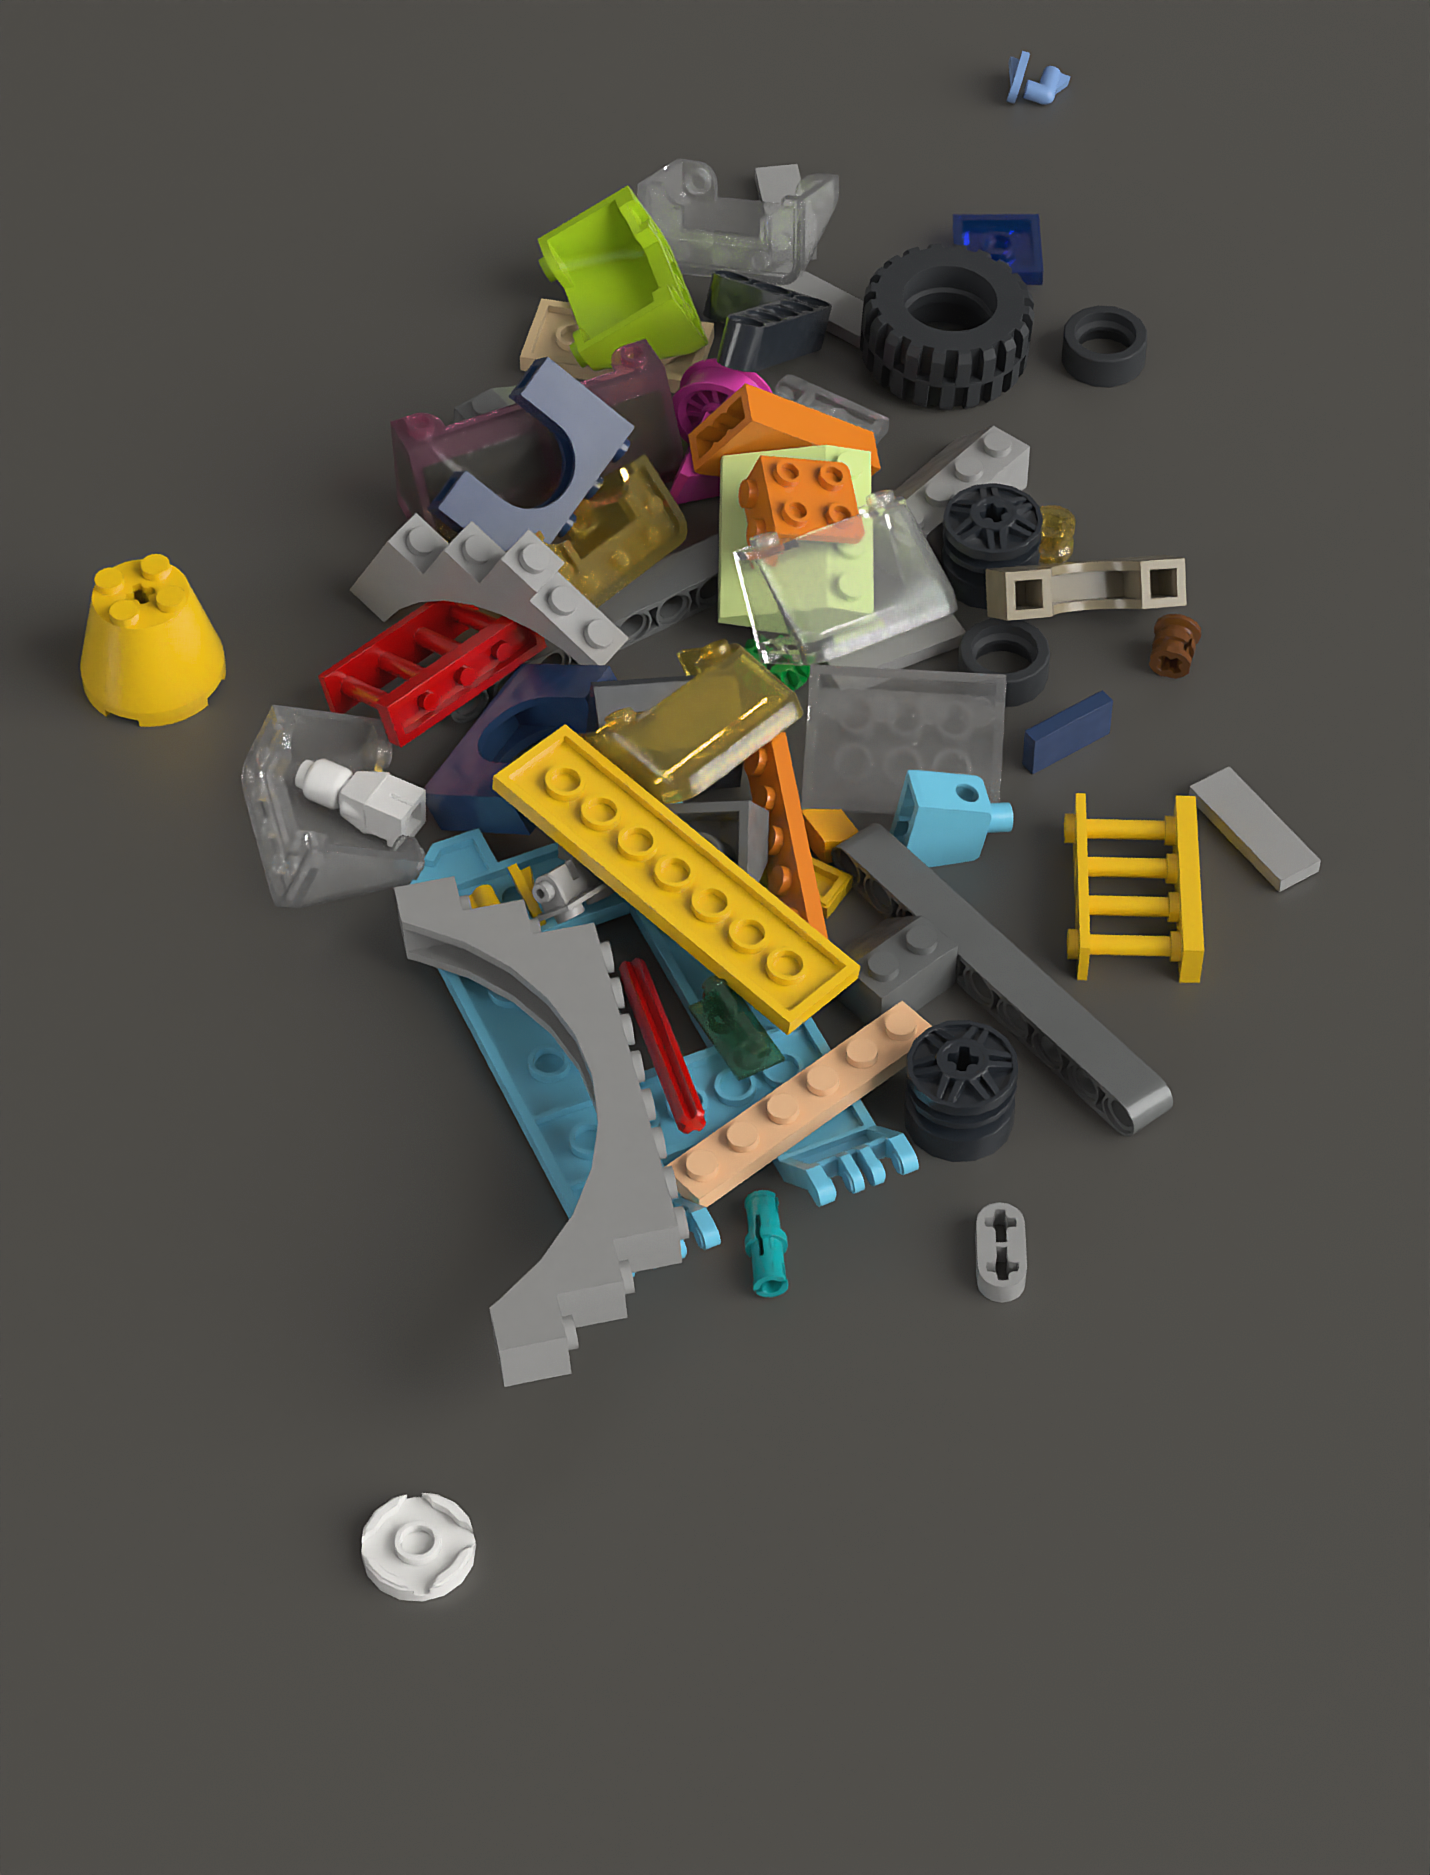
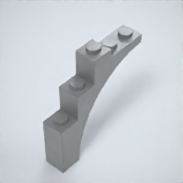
[350,513,629,665]

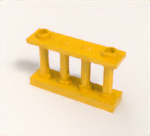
[1064,793,1204,983]

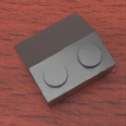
[835,915,958,1025]

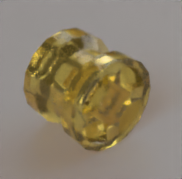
[1039,505,1076,564]

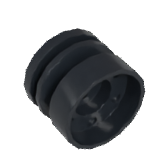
[940,483,1043,610]
[904,1020,1018,1162]

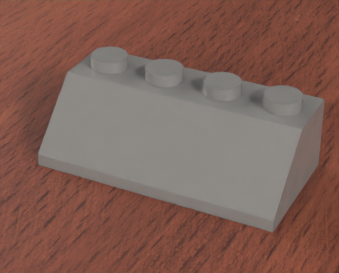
[871,426,1030,586]

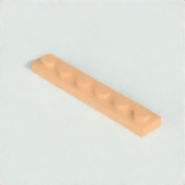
[665,1001,932,1208]

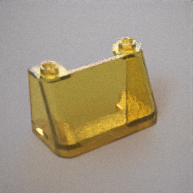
[505,454,688,608]

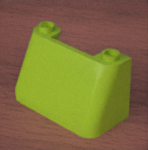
[537,185,709,372]

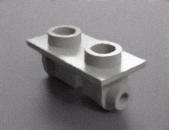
[532,857,615,924]

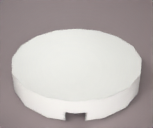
[361,1493,476,1602]

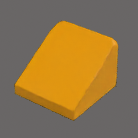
[802,809,859,864]

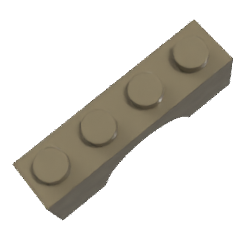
[985,555,1187,621]

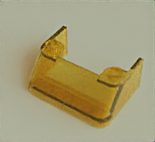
[577,639,804,804]

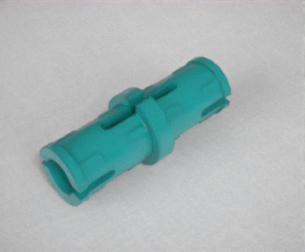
[744,1190,789,1297]

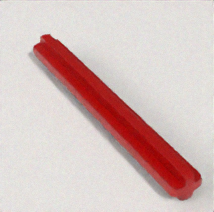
[619,958,706,1134]

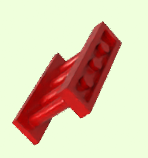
[318,600,547,748]

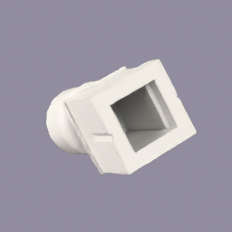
[295,758,426,852]

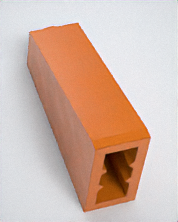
[688,383,881,477]

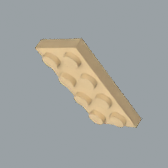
[520,298,714,393]

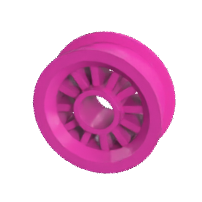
[669,358,772,444]

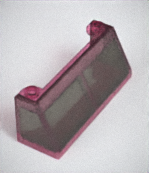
[390,338,684,544]

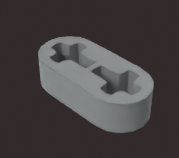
[975,1202,1027,1303]

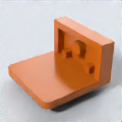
[738,455,863,568]

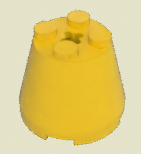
[80,554,226,727]

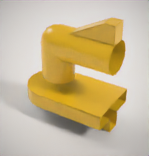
[469,863,547,927]

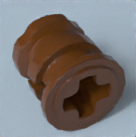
[1149,614,1202,679]

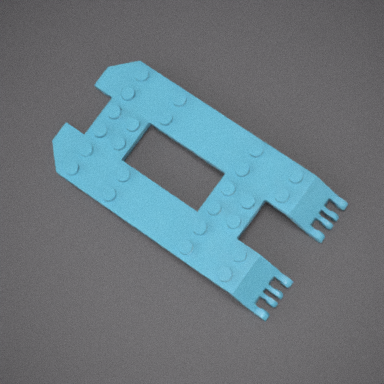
[410,794,919,1277]

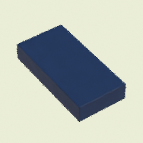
[1022,690,1113,775]

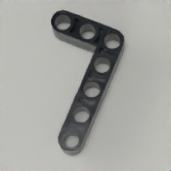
[703,270,832,372]

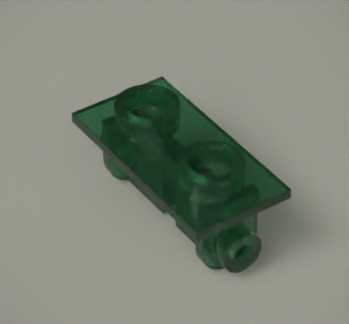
[688,975,785,1081]

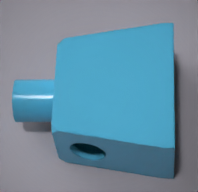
[890,770,1013,867]

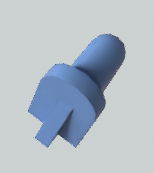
[1006,51,1071,105]

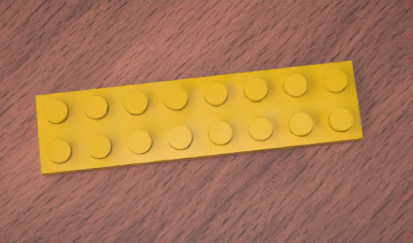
[492,724,861,1035]

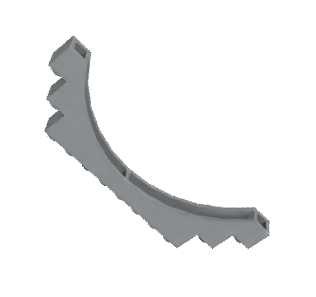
[394,876,689,1387]

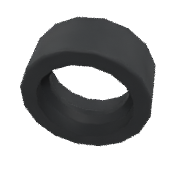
[1062,305,1147,387]
[958,618,1050,707]

